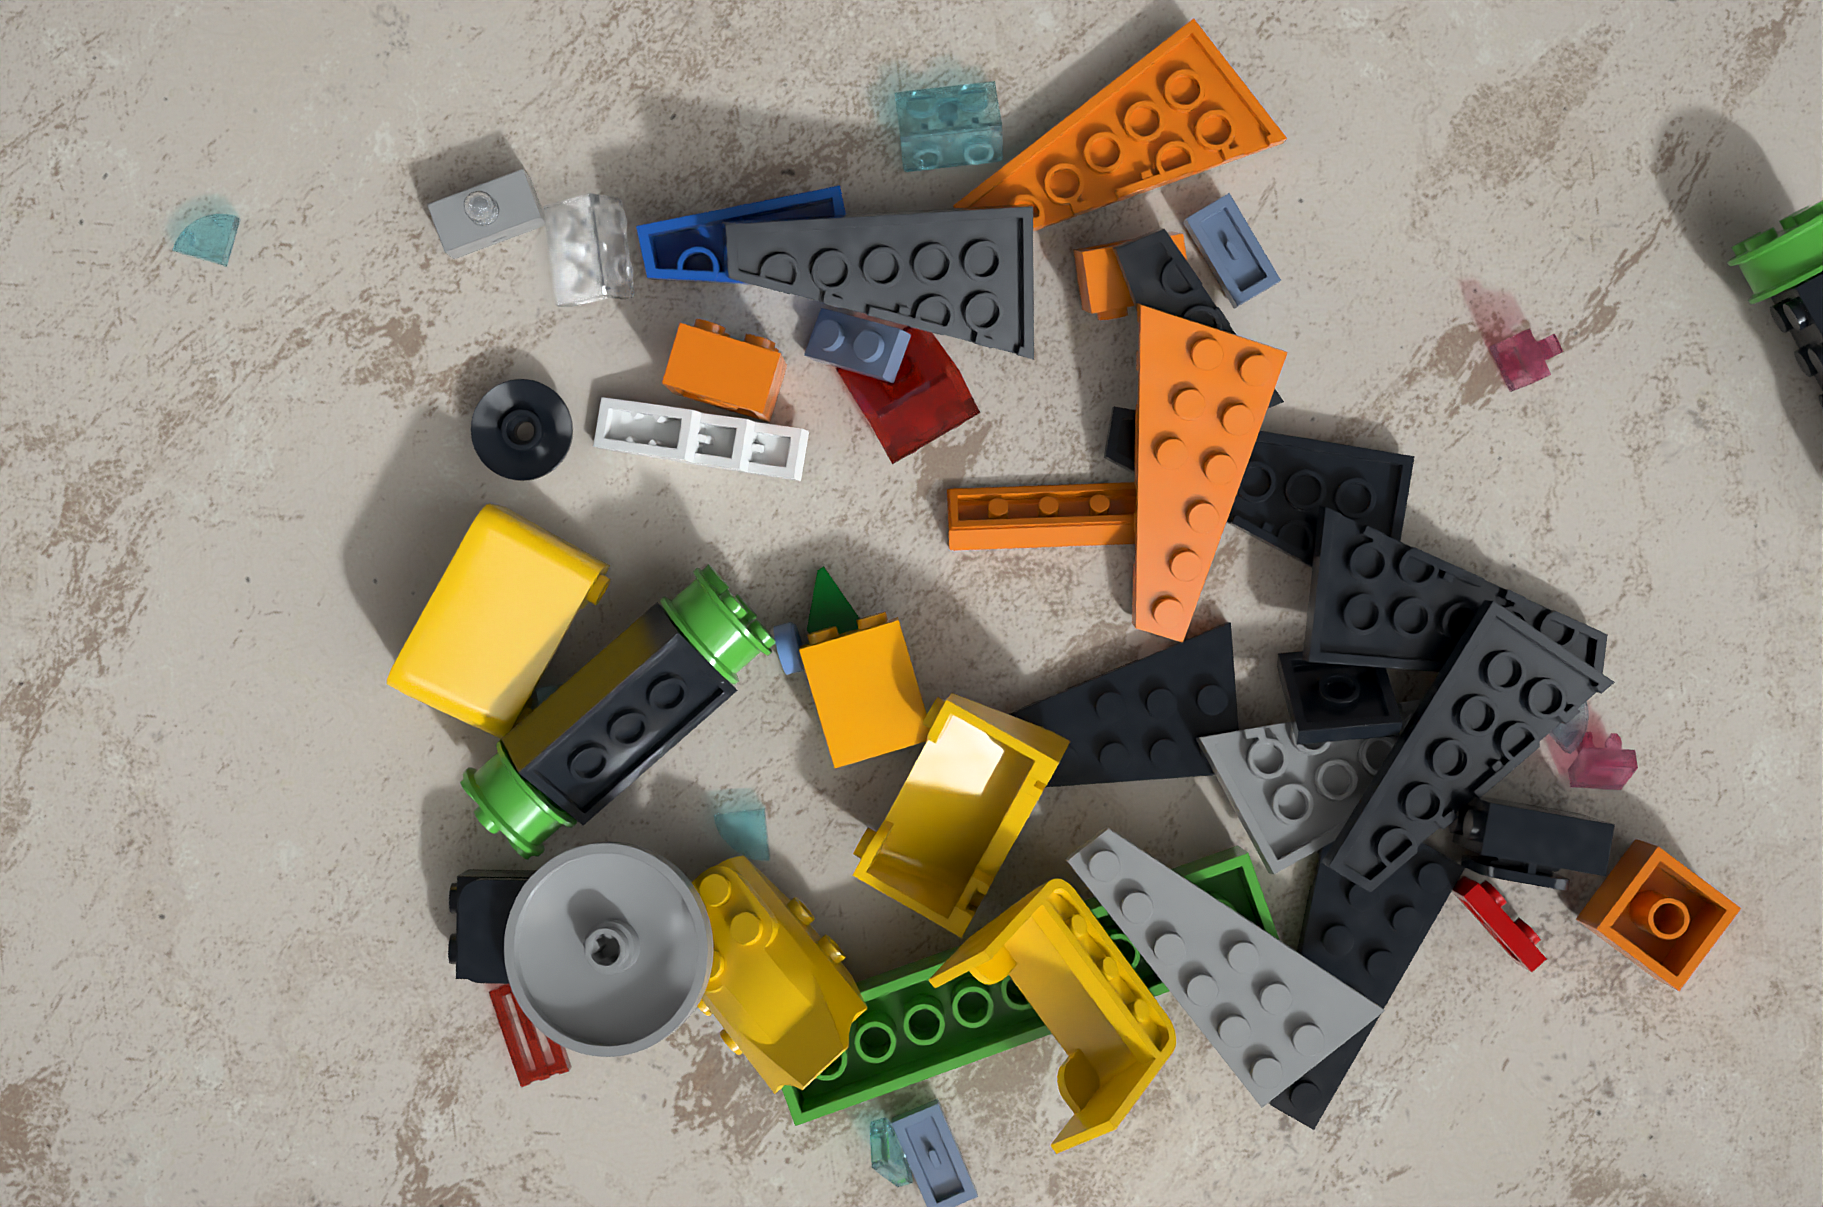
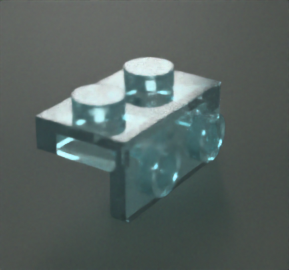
[895,81,1003,172]

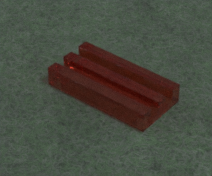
[489,984,572,1087]

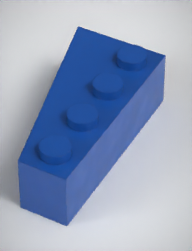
[636,185,846,285]

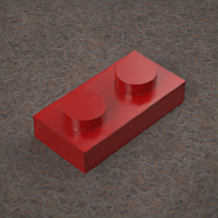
[1452,876,1547,972]

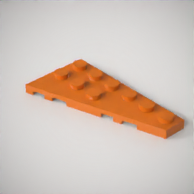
[953,18,1287,232]
[1132,303,1288,642]

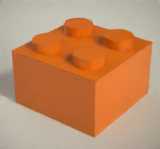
[662,319,787,423]
[1576,839,1741,991]

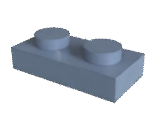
[1183,193,1281,309]
[804,308,911,384]
[891,1098,978,1207]

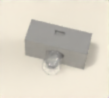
[427,169,548,259]

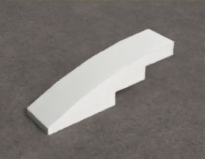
[593,397,809,481]

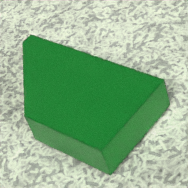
[807,566,860,634]

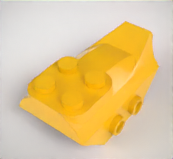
[692,855,868,1094]

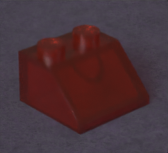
[835,326,980,465]

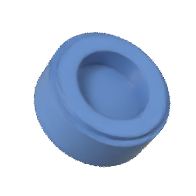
[773,622,805,675]

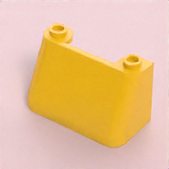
[386,503,611,739]
[852,693,1070,938]

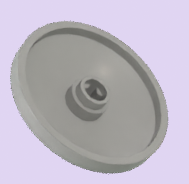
[504,841,714,1057]

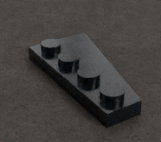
[1113,228,1284,408]

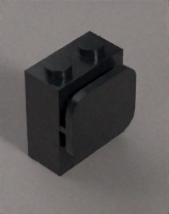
[1449,796,1615,890]
[448,869,537,984]

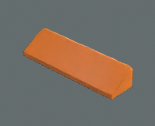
[947,482,1136,551]

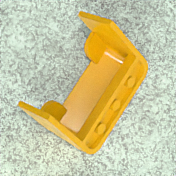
[929,879,1176,1154]

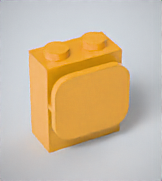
[799,611,930,768]

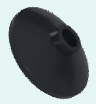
[471,379,573,481]

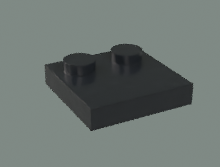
[1277,651,1403,745]

